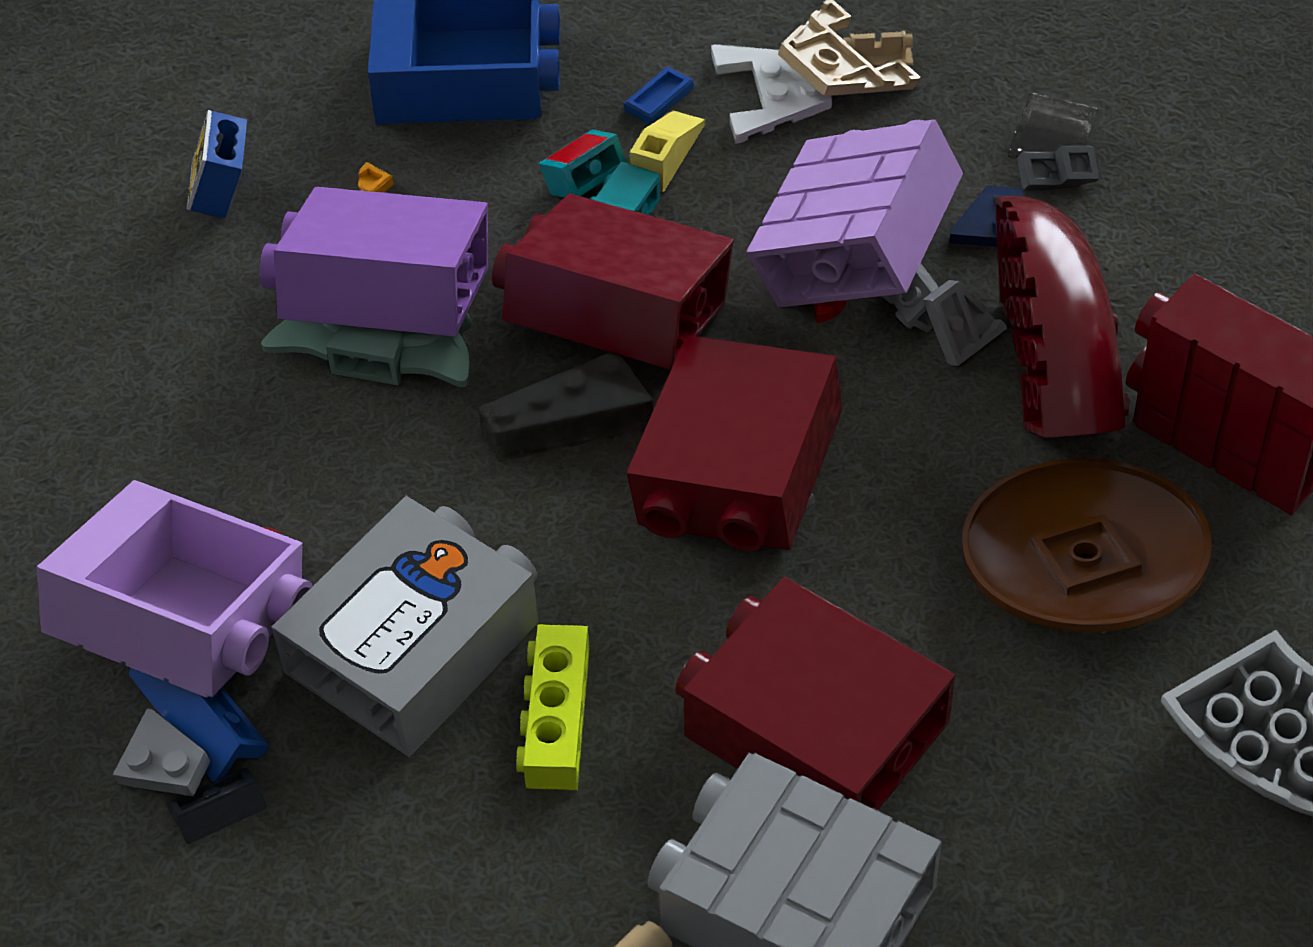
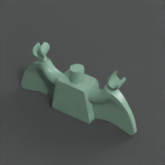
[261,312,472,387]

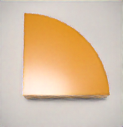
[358,162,394,193]

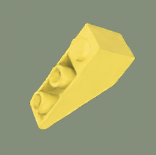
[630,111,705,193]

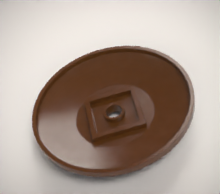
[962,458,1212,632]

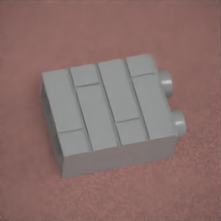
[648,753,941,947]

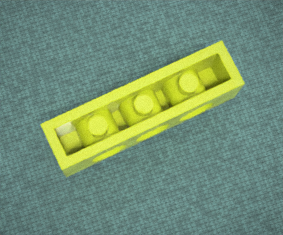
[516,624,589,790]

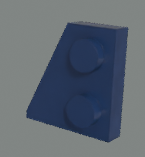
[949,186,1023,247]

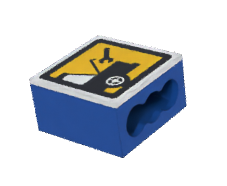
[187,110,247,218]

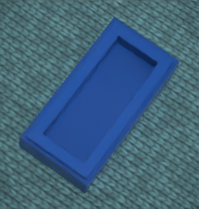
[624,66,694,125]

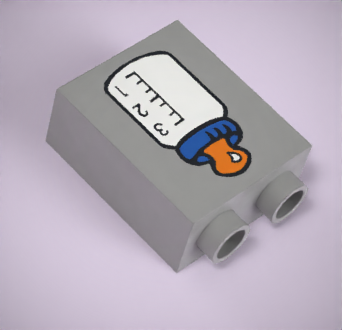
[271,496,539,757]

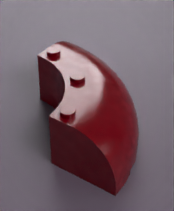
[994,196,1129,437]

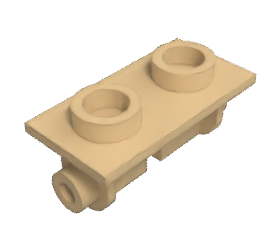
[843,31,913,67]

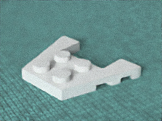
[711,45,832,144]

